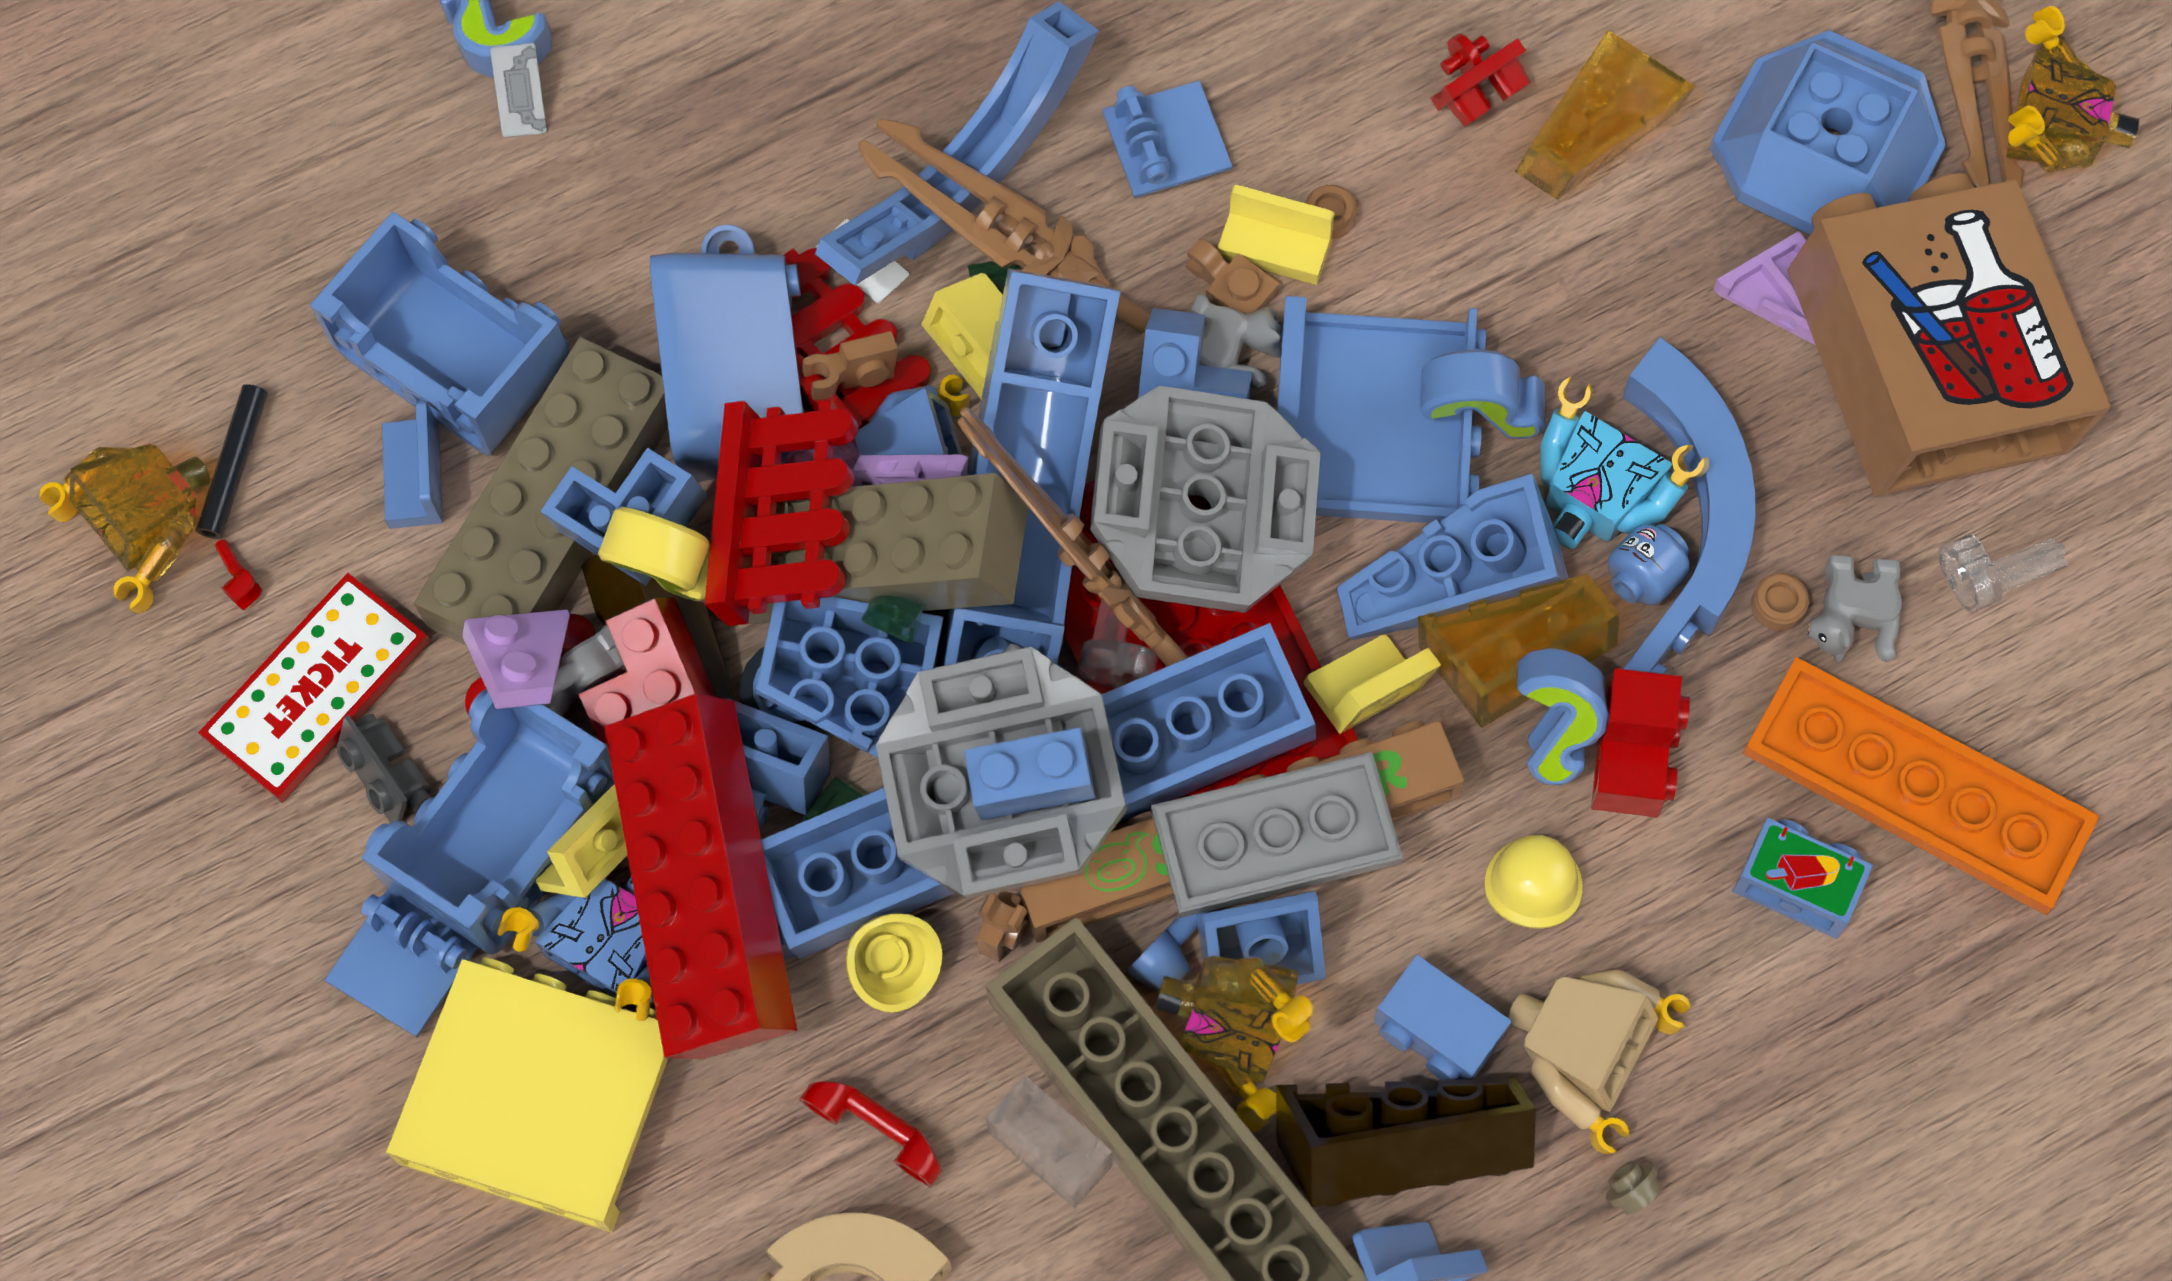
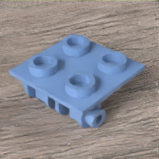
[1102,81,1233,198]
[324,888,479,1038]

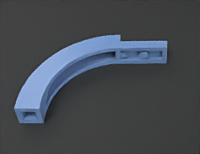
[815,1,1099,285]
[1622,337,1755,674]

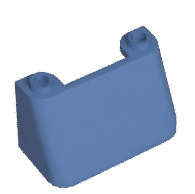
[650,253,812,482]

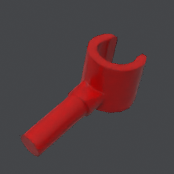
[215,539,262,611]

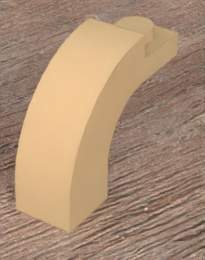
[757,1213,953,1281]

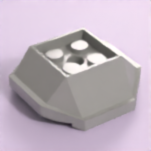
[1090,385,1321,613]
[876,647,1127,899]

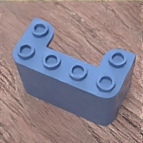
[310,211,570,455]
[361,689,615,955]

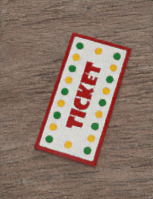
[198,572,431,803]

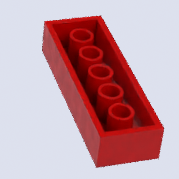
[604,693,798,1059]

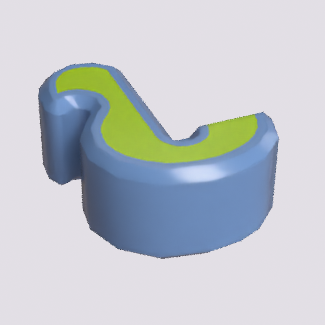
[439,0,552,78]
[1420,349,1546,439]
[1517,648,1609,785]

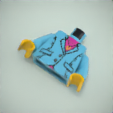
[1540,376,1709,549]

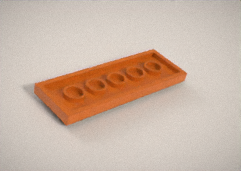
[1743,657,2100,916]

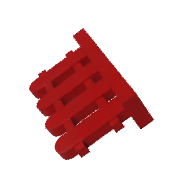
[783,248,931,461]
[704,400,858,626]

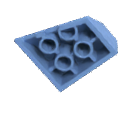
[756,597,943,758]

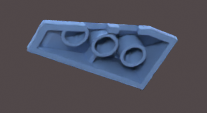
[1337,474,1572,640]

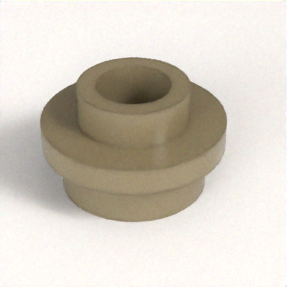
[1606,1161,1663,1215]

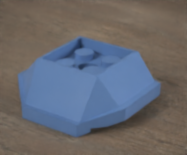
[1709,30,1946,235]

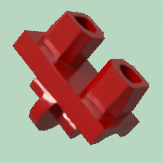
[1430,33,1531,127]

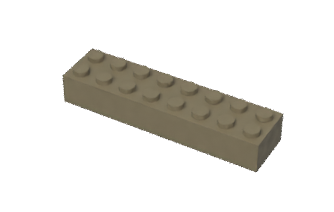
[985,916,1367,1281]

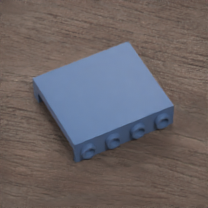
[1277,296,1486,523]

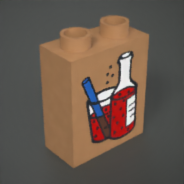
[1787,173,2111,496]

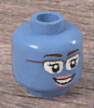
[1608,524,1690,605]

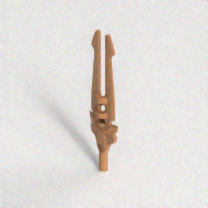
[1930,0,2025,189]
[859,119,1150,334]
[957,407,1188,667]

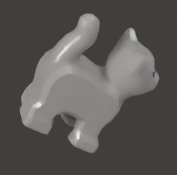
[1190,294,1283,389]
[1807,555,1902,663]
[542,625,627,717]

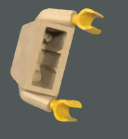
[1509,969,1690,1154]

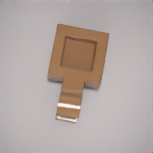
[1186,238,1280,314]
[802,331,898,400]
[976,891,1028,962]

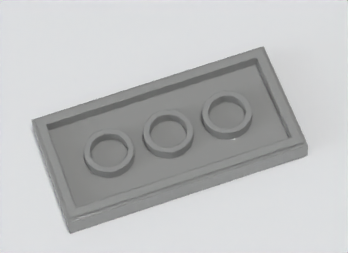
[1151,752,1403,918]

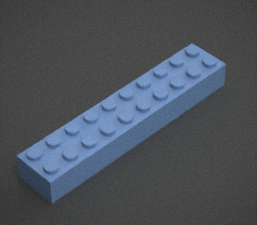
[761,623,1316,959]

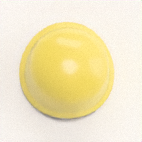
[1484,835,1583,929]
[846,913,942,1012]

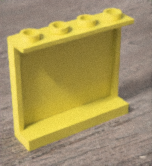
[386,957,668,1233]

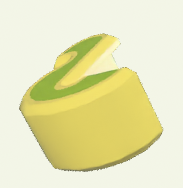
[598,507,710,602]

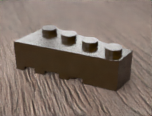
[1276,1078,1536,1207]

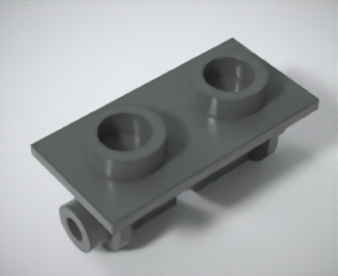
[337,714,431,823]

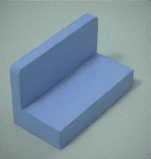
[382,402,443,529]
[1352,1222,1488,1281]

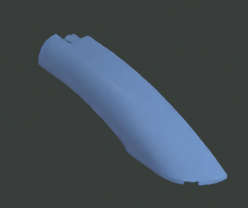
[936,268,1121,668]

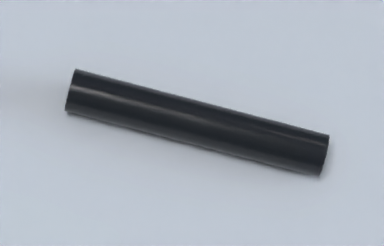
[196,384,268,539]

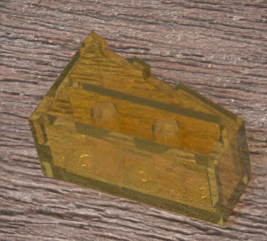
[1515,30,1696,200]
[1418,574,1620,728]

